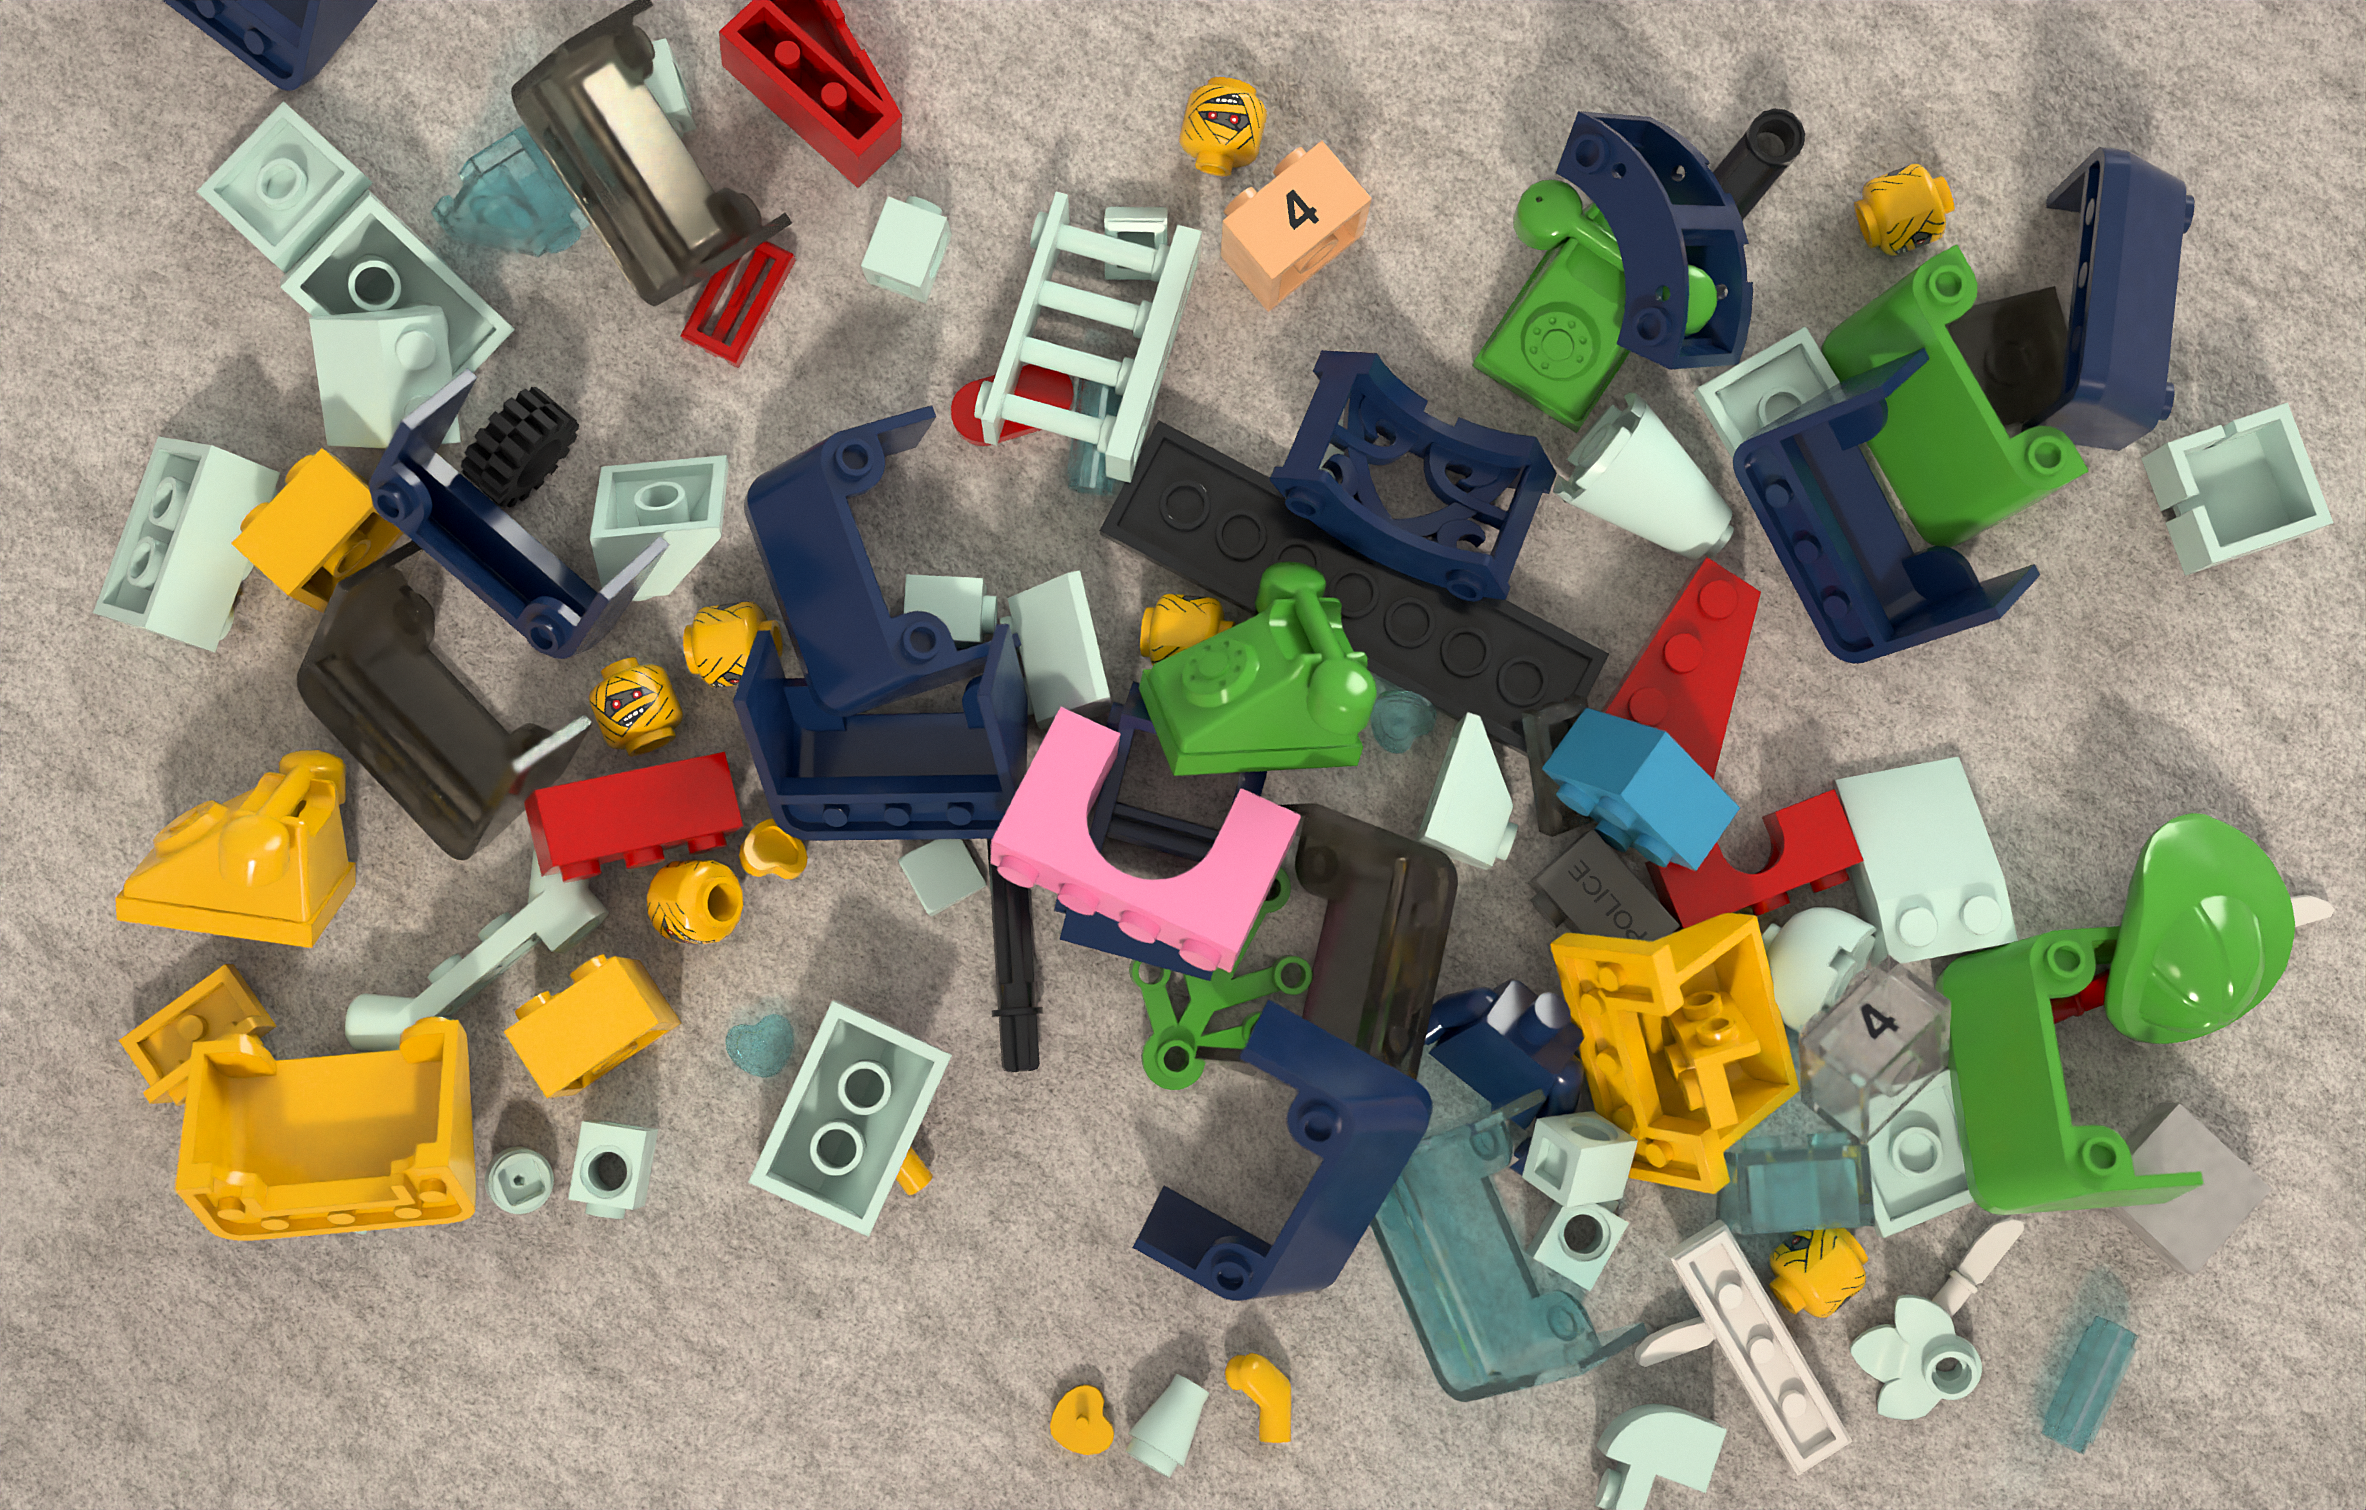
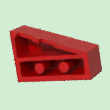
[719,0,902,188]
[1600,557,1761,780]

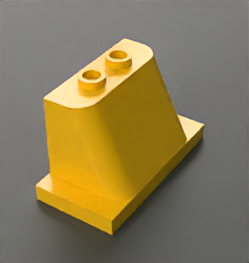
[1550,913,1800,1194]

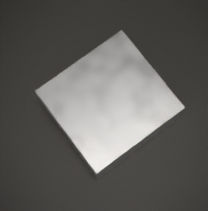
[2108,1102,2272,1275]

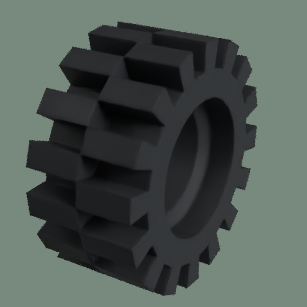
[460,387,579,508]

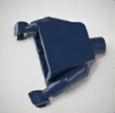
[1378,979,1585,1176]

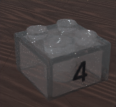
[1798,955,1951,1150]

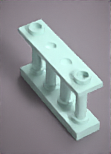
[974,192,1202,483]

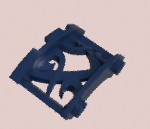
[1269,350,1557,601]

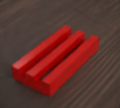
[680,227,796,369]

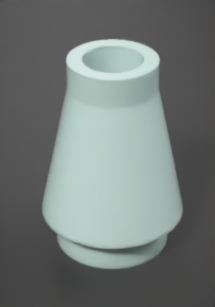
[1125,1374,1210,1478]

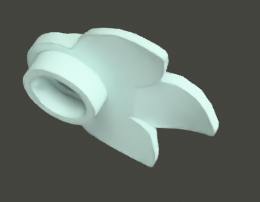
[1850,1295,1982,1420]

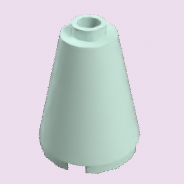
[1553,392,1734,560]

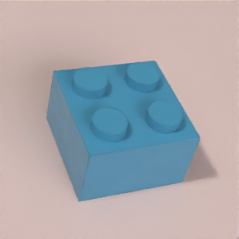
[1542,707,1740,871]

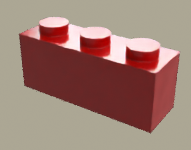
[524,751,743,883]

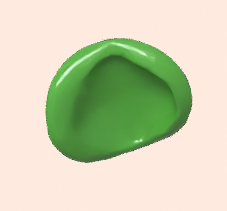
[2104,813,2295,1044]

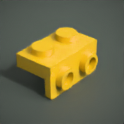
[118,964,277,1106]
[1664,991,1761,1130]

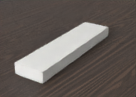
[1664,1219,1853,1476]

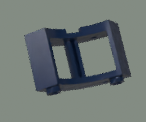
[1556,111,1753,370]
[1054,681,1268,981]

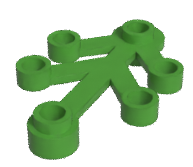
[1129,867,1312,1090]

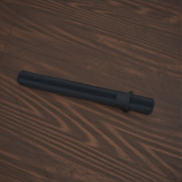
[987,839,1043,1073]

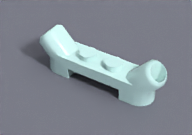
[345,850,609,1052]

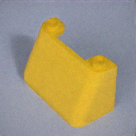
[175,1017,476,1241]

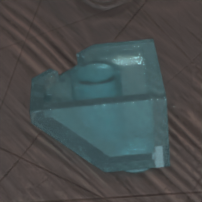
[431,124,591,257]

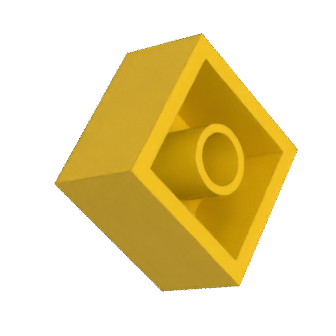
[231,448,404,615]
[503,954,681,1098]

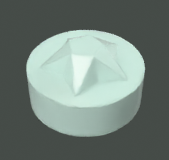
[484,1146,554,1214]

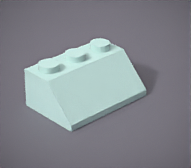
[93,436,280,652]
[748,1000,952,1237]

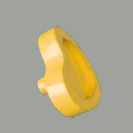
[739,818,808,880]
[1050,1384,1114,1455]

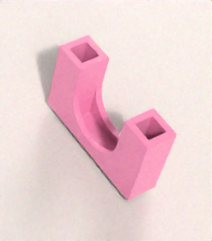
[991,707,1301,973]

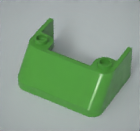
[1935,926,2204,1215]

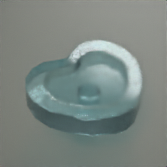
[1371,690,1437,754]
[725,1014,795,1078]

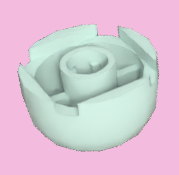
[1762,907,1876,1041]

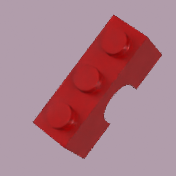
[1645,789,1864,933]

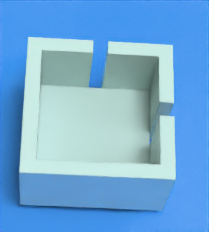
[2141,402,2333,576]

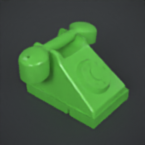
[1472,179,1717,433]
[1139,561,1377,776]

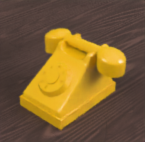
[115,750,356,948]

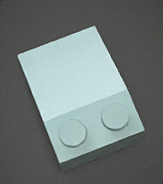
[280,189,515,379]
[1832,757,2018,967]

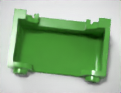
[1821,244,2089,548]

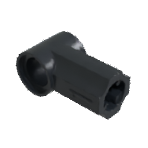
[1712,108,1805,221]

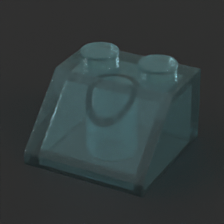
[1715,1131,1876,1234]

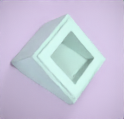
[1104,207,1168,280]
[898,839,988,917]

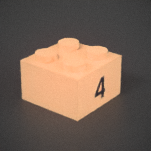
[1221,141,1372,312]

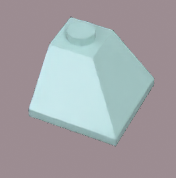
[590,455,729,601]
[1414,712,1518,870]

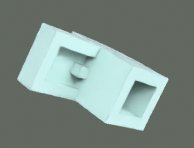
[1595,1403,1727,1510]

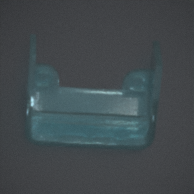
[1370,1088,1648,1402]

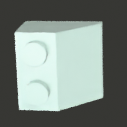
[309,305,461,449]
[1000,570,1112,729]

